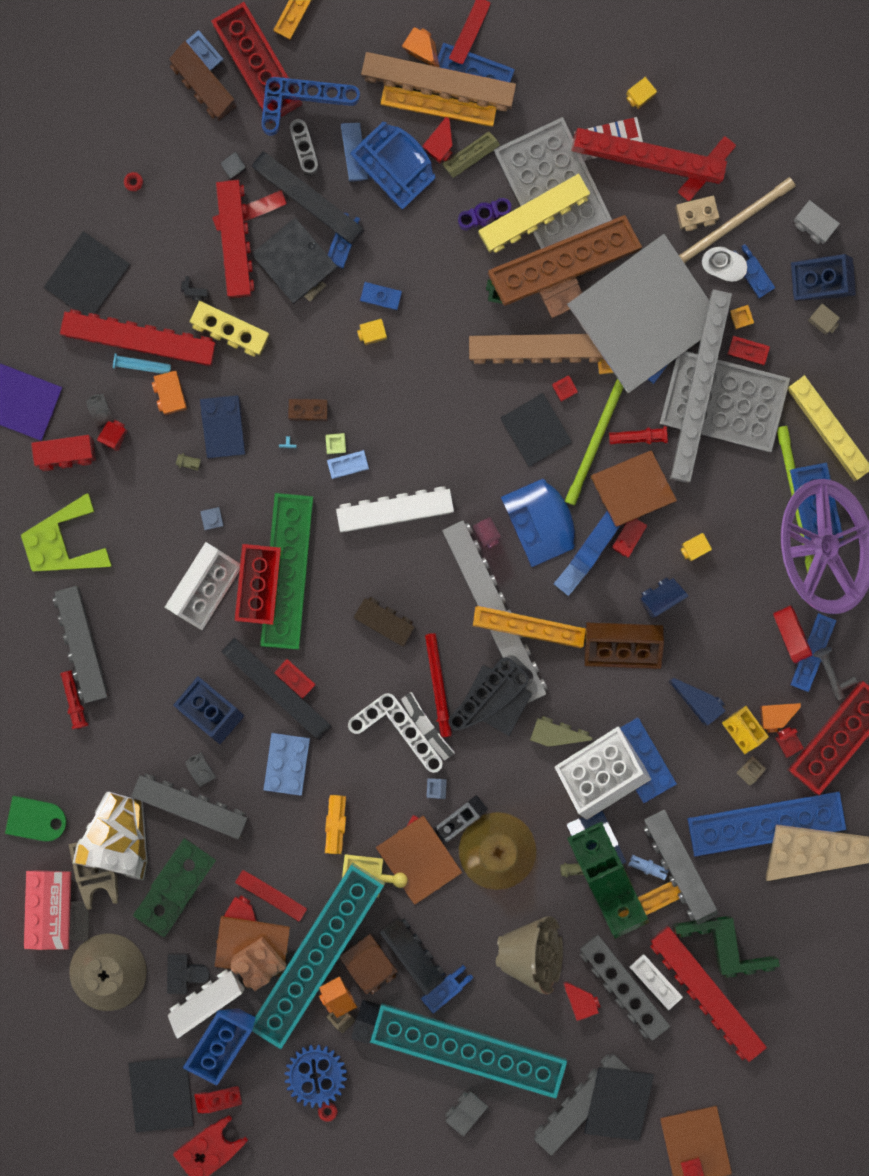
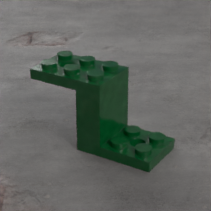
[567,822,650,939]
[133,838,216,937]
[673,915,780,978]

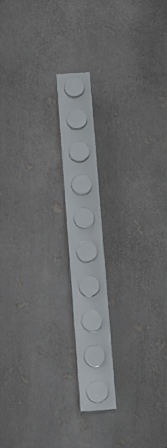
[670,290,732,483]
[442,521,548,703]

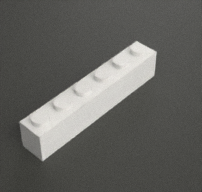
[336,486,454,533]

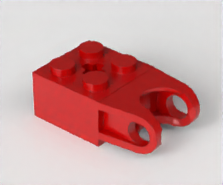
[173,1115,248,1176]

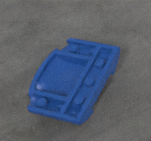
[349,122,435,209]
[501,479,575,567]

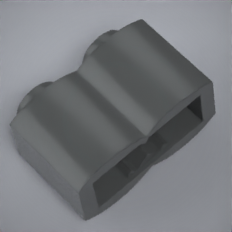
[445,1091,488,1136]

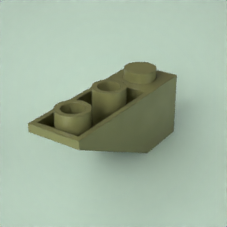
[530,716,592,747]

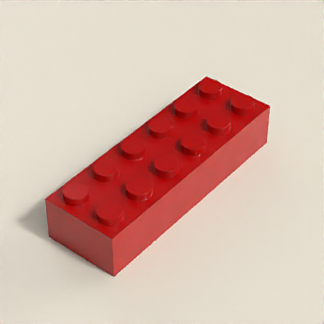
[211,2,303,123]
[787,681,869,795]

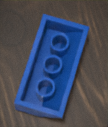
[183,1009,256,1085]

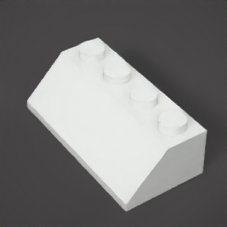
[165,542,240,630]

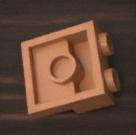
[539,277,582,319]
[230,937,287,991]

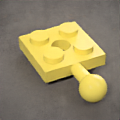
[342,854,408,897]

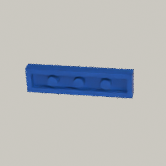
[790,613,836,692]

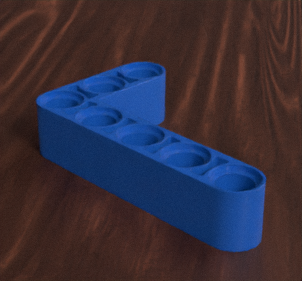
[262,77,360,136]
[570,511,620,575]

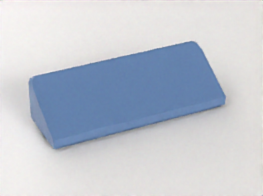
[341,123,368,182]

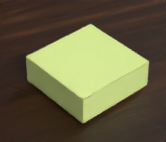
[326,433,346,454]

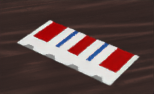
[574,117,643,161]

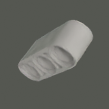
[290,119,319,176]

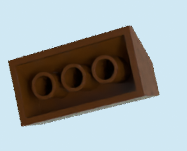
[169,41,237,121]
[584,622,664,669]

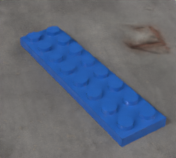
[687,791,846,857]

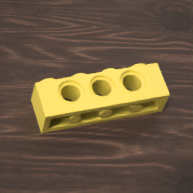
[190,301,270,357]

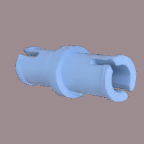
[628,855,669,880]

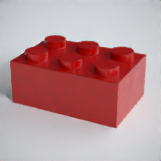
[31,435,96,471]

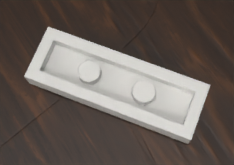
[629,954,683,1010]

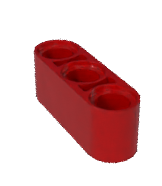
[773,605,813,663]

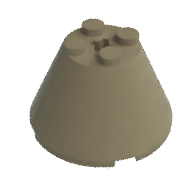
[496,916,563,994]
[69,933,147,1011]

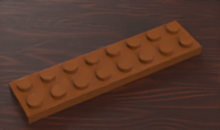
[487,215,642,306]

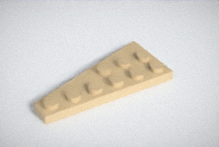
[766,825,869,881]

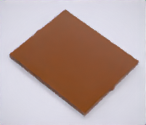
[590,450,677,527]
[376,815,462,905]
[214,916,290,977]
[660,1106,732,1176]

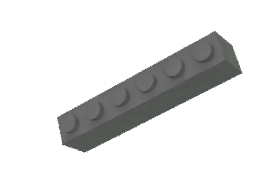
[52,586,109,703]
[131,773,248,840]
[643,810,718,925]
[534,1053,631,1156]

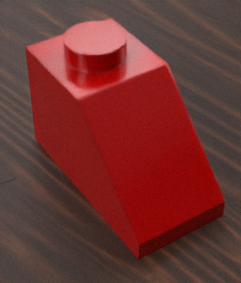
[422,117,453,163]
[97,420,128,451]
[224,895,257,921]
[563,981,601,1021]

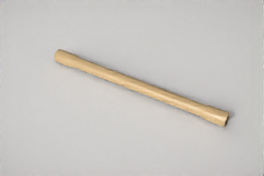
[679,177,796,264]

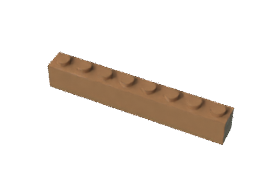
[361,52,516,111]
[469,334,604,364]

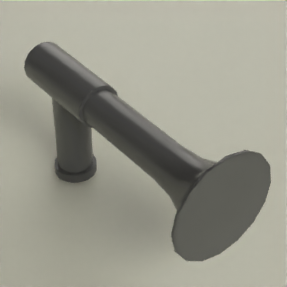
[813,647,858,700]

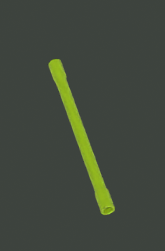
[564,378,624,506]
[777,426,814,574]

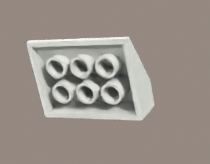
[555,726,651,819]
[167,969,245,1039]

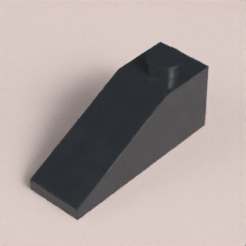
[433,794,488,844]

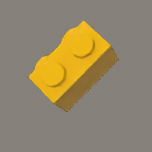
[722,706,769,754]

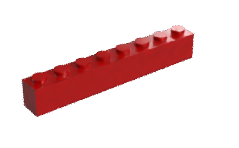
[571,128,727,184]
[60,309,216,367]
[650,925,767,1062]

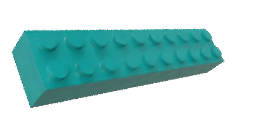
[252,862,385,1049]
[370,1003,567,1098]

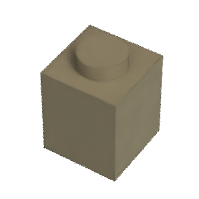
[808,304,840,335]

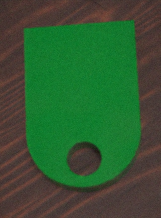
[5,796,67,841]

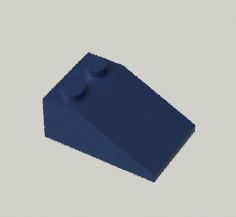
[791,254,856,301]
[200,395,245,458]
[640,577,688,618]
[173,676,245,745]
[668,678,726,726]
[566,811,626,864]

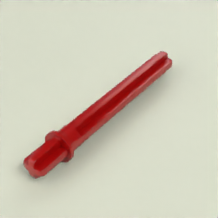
[425,633,452,738]

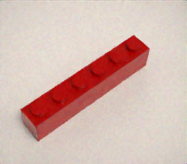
[216,180,255,299]

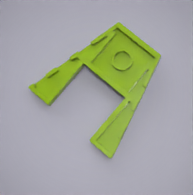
[21,493,112,572]

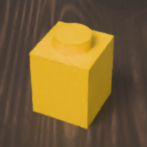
[626,77,657,109]
[357,319,387,345]
[680,533,712,561]

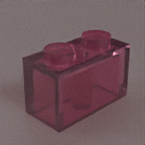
[473,517,501,549]

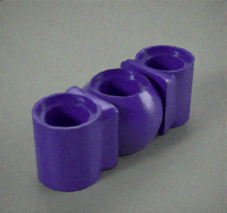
[458,198,511,231]

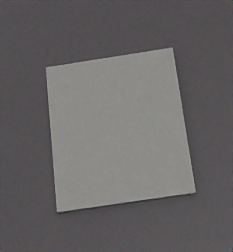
[567,234,709,393]

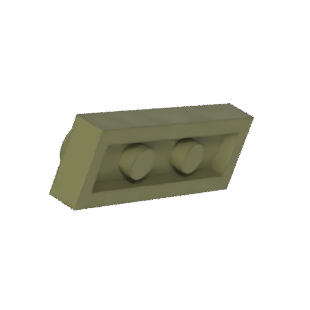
[442,132,500,178]

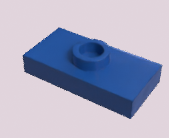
[360,282,402,310]

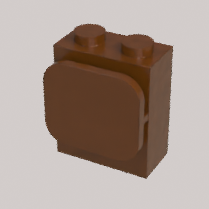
[339,933,398,995]

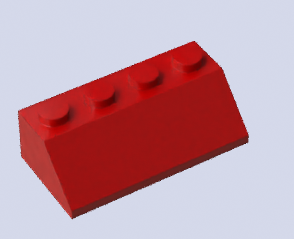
[235,544,281,625]

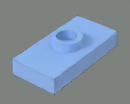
[327,450,369,479]

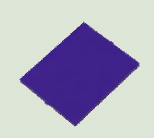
[0,364,62,441]

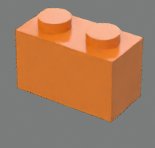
[152,371,187,415]
[319,977,357,1018]

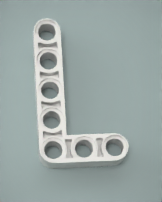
[348,693,442,773]

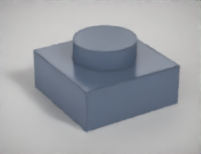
[200,507,223,530]
[427,778,447,799]

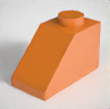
[402,27,440,67]
[760,703,801,733]

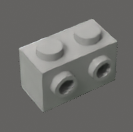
[793,200,840,244]

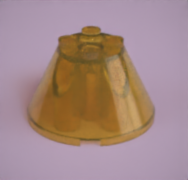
[459,812,536,890]

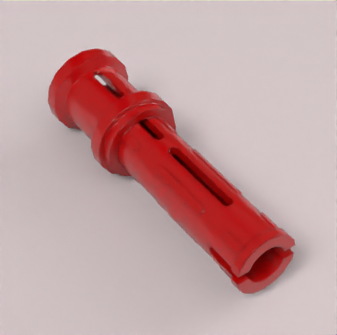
[609,426,668,445]
[60,670,89,730]

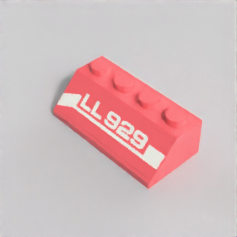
[24,870,71,950]

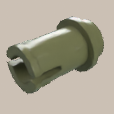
[176,453,201,471]
[560,862,584,878]

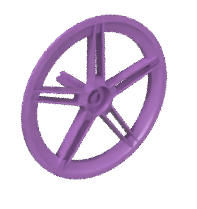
[781,479,869,614]

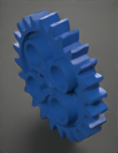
[284,1045,347,1108]

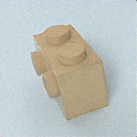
[675,196,719,231]

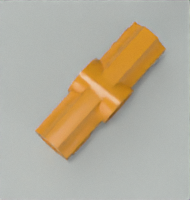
[325,795,346,854]

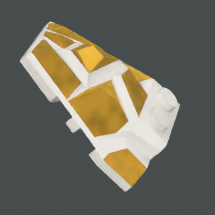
[73,792,147,880]

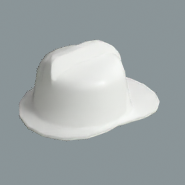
[702,247,747,282]

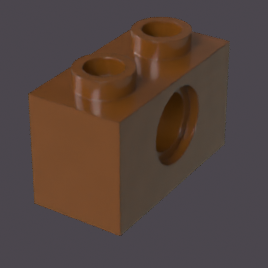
[288,399,328,421]

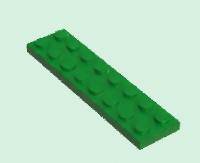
[260,493,313,650]

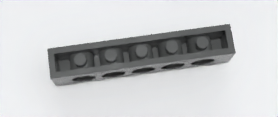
[579,934,670,1041]

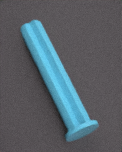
[113,353,171,374]

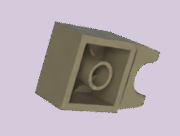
[69,842,119,910]

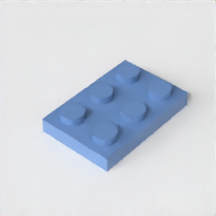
[264,733,310,796]

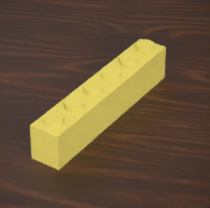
[478,174,590,253]
[787,375,869,481]

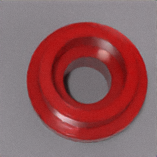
[124,172,143,192]
[318,1102,337,1122]

